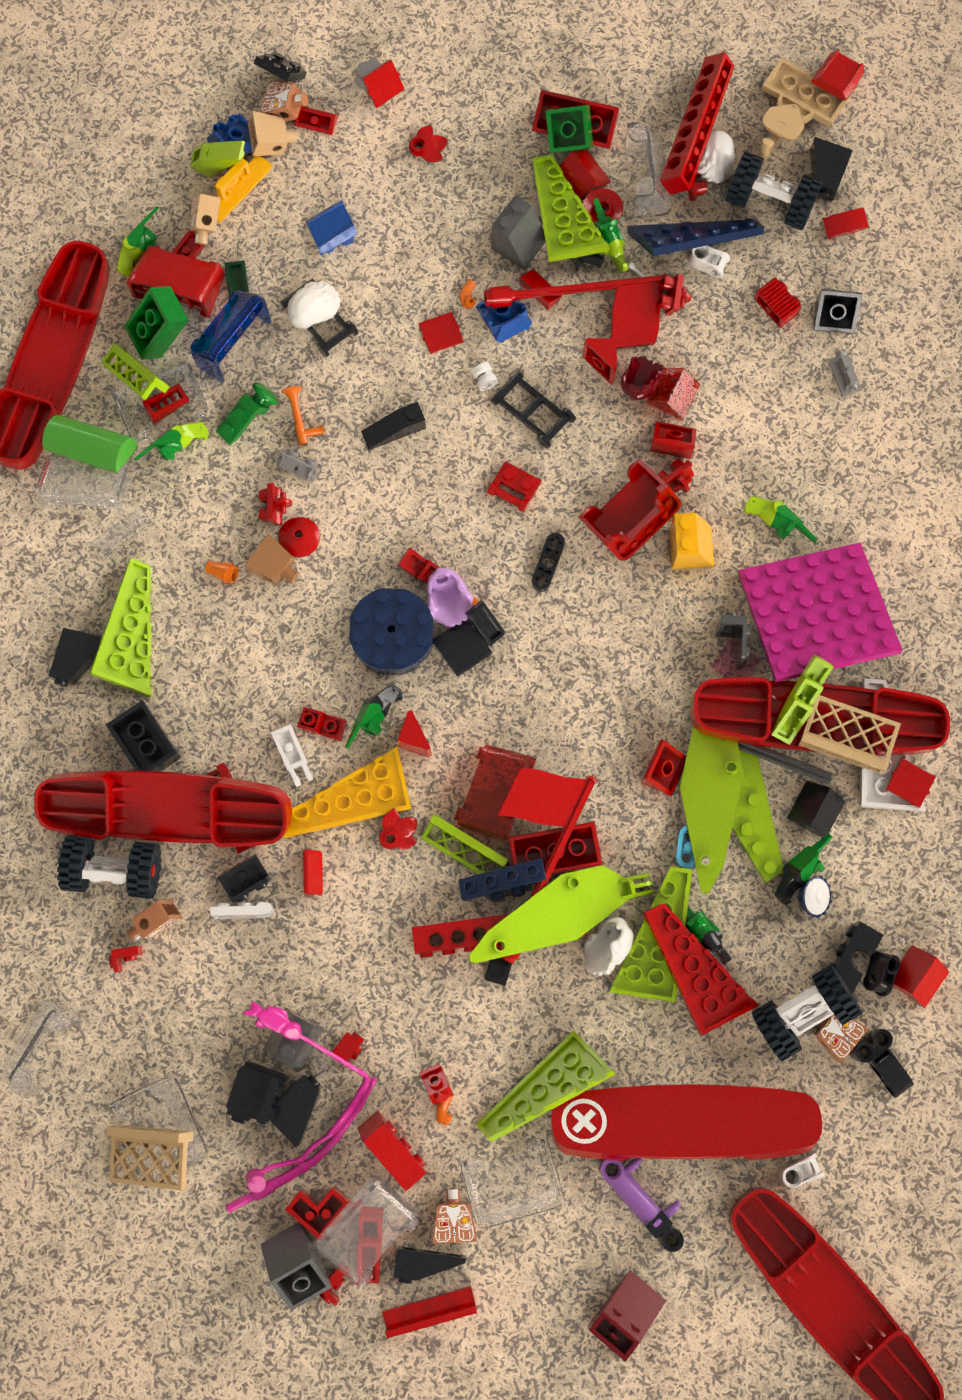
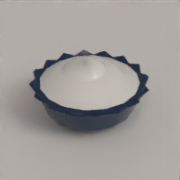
[799,875,832,918]

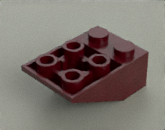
[587,1270,666,1362]

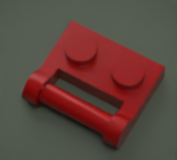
[487,461,542,513]

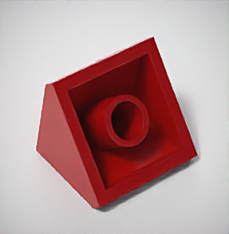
[559,150,611,201]
[582,338,617,385]
[650,421,697,459]
[398,710,432,757]
[641,739,687,797]
[893,945,949,1008]

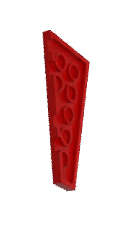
[643,903,759,1035]

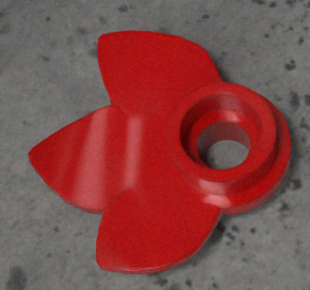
[409,125,448,162]
[379,808,417,850]

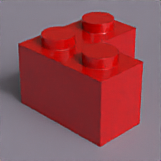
[285,1186,352,1240]

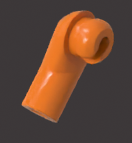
[459,279,476,309]
[436,1095,454,1126]

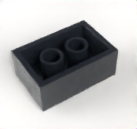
[105,700,182,772]

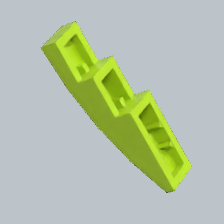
[771,654,834,745]

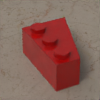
[357,1111,427,1191]

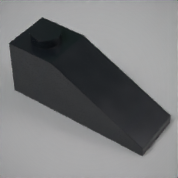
[361,402,426,450]
[394,1246,466,1284]

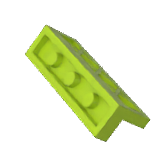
[100,343,170,400]
[421,814,508,874]

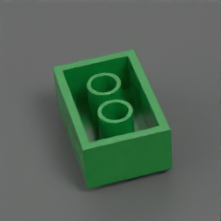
[124,286,189,360]

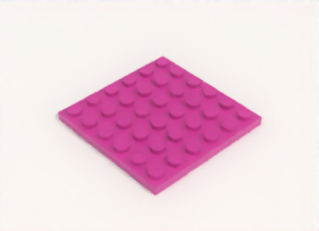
[738,542,902,683]

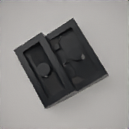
[433,618,492,677]

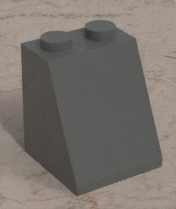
[491,195,546,270]
[264,1007,324,1068]
[260,1222,332,1311]

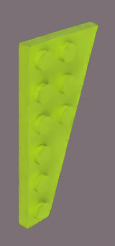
[532,154,610,262]
[89,558,152,697]
[732,750,783,883]

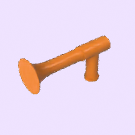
[281,386,324,446]

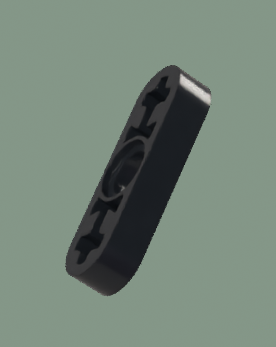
[532,533,565,592]

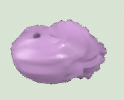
[426,568,473,627]

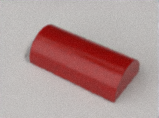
[532,90,619,149]
[508,822,603,874]

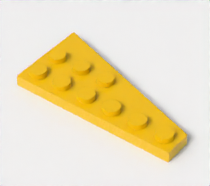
[283,746,412,839]

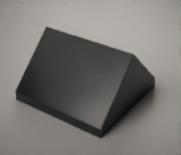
[814,289,863,334]
[787,781,845,838]

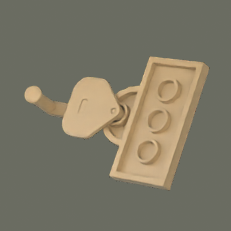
[758,58,851,164]

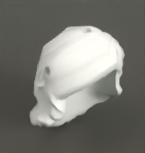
[697,130,735,184]
[287,281,341,329]
[584,917,634,976]

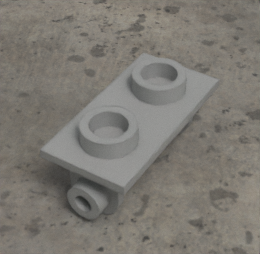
[828,351,862,396]
[276,448,322,482]

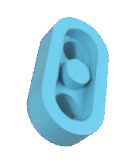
[675,826,695,869]

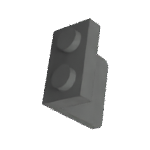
[715,613,751,670]

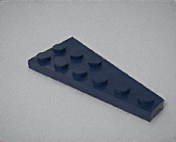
[627,218,764,256]

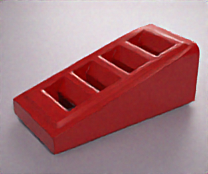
[142,383,189,424]

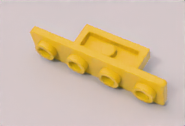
[215,156,273,223]

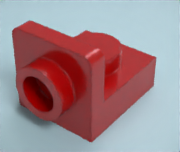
[109,946,143,973]
[320,1265,346,1306]

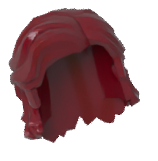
[621,356,666,400]

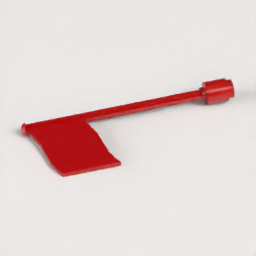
[484,273,668,349]
[496,768,597,964]

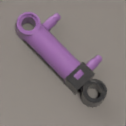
[599,1158,684,1252]

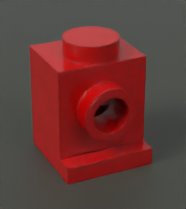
[332,1031,365,1068]
[419,1063,454,1105]

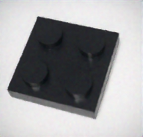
[254,52,307,82]

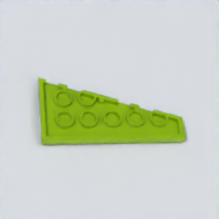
[609,866,693,1002]
[476,1030,616,1142]

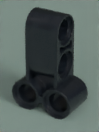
[850,1029,914,1098]

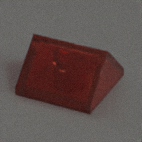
[646,368,700,420]

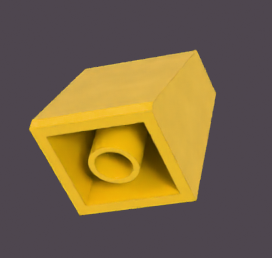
[669,513,714,569]

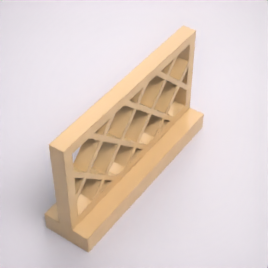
[798,695,901,775]
[106,1125,193,1190]

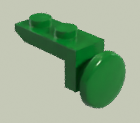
[216,382,278,445]

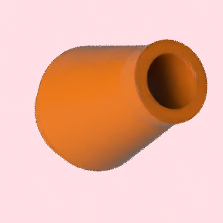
[205,561,239,583]

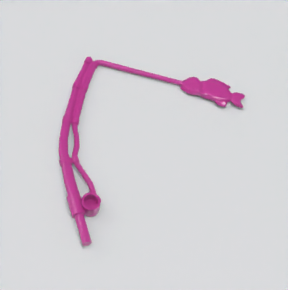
[225,1002,377,1213]

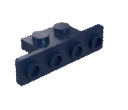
[458,858,546,902]

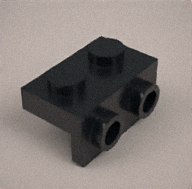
[218,854,270,903]

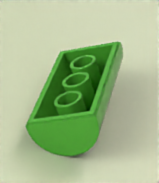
[42,414,138,473]

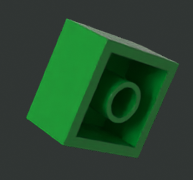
[546,105,593,153]

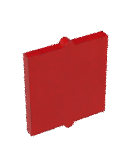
[362,59,404,108]
[419,312,464,354]
[886,758,936,808]

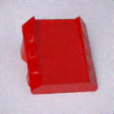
[811,49,865,101]

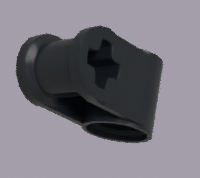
[863,951,900,997]

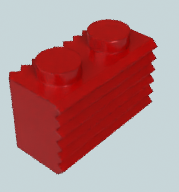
[754,277,801,328]

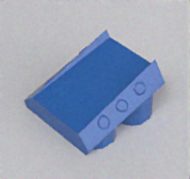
[207,113,252,156]
[305,200,357,255]
[476,288,532,343]

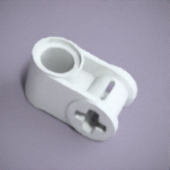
[689,246,730,278]
[778,1153,825,1188]

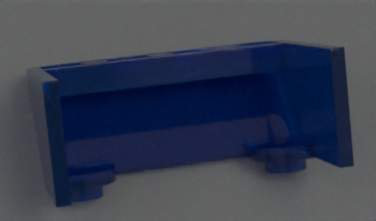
[190,290,272,384]

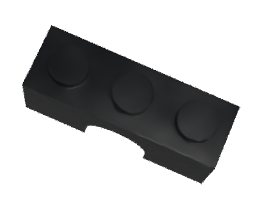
[829,921,883,994]

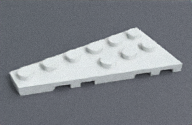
[859,679,926,812]

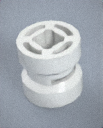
[471,362,498,391]

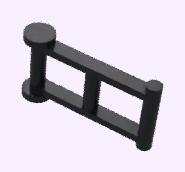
[280,278,359,358]
[490,371,576,449]

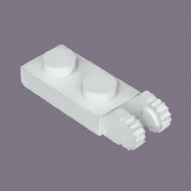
[271,724,313,787]
[210,902,275,919]

